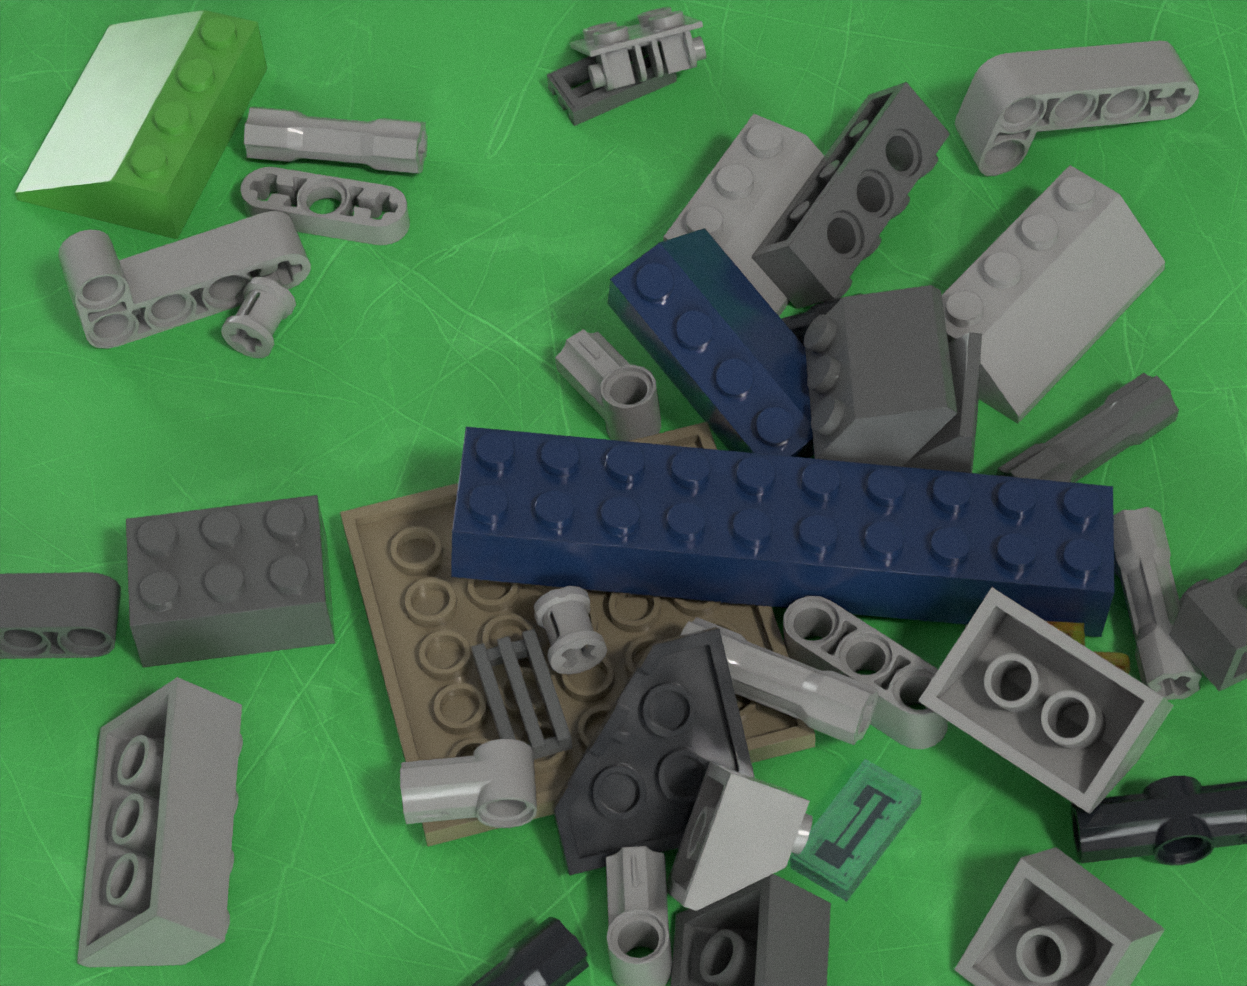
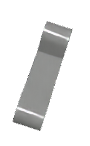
[955,40,1199,176]
[59,211,311,349]

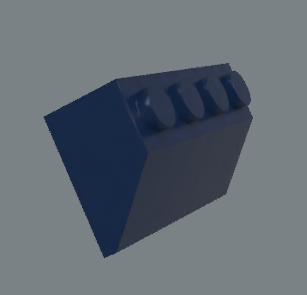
[607,228,814,458]

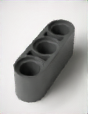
[0,572,121,659]

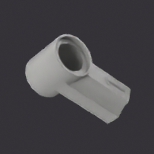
[555,329,661,441]
[400,739,537,828]
[606,846,672,986]

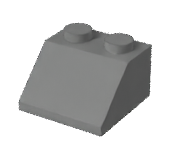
[667,762,813,911]
[954,847,1165,986]

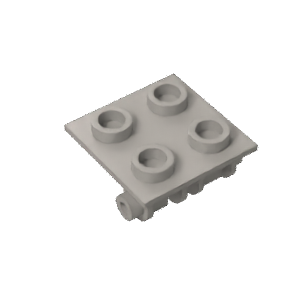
[570,7,706,91]

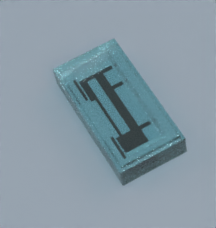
[790,759,922,902]

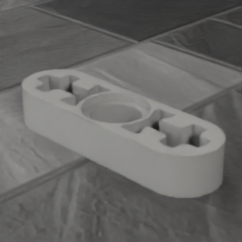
[241,167,410,245]

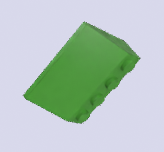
[15,10,267,239]

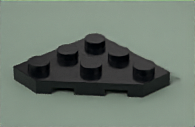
[552,627,755,875]

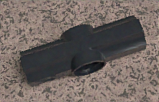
[1071,776,1247,865]

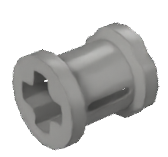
[221,277,296,358]
[534,586,607,674]

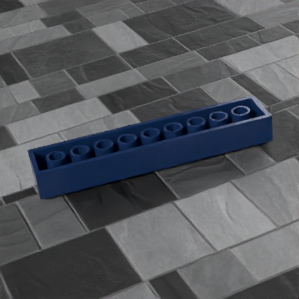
[451,427,1114,637]

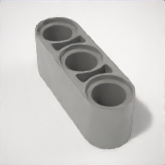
[783,596,948,749]

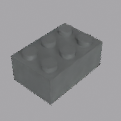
[126,495,335,668]

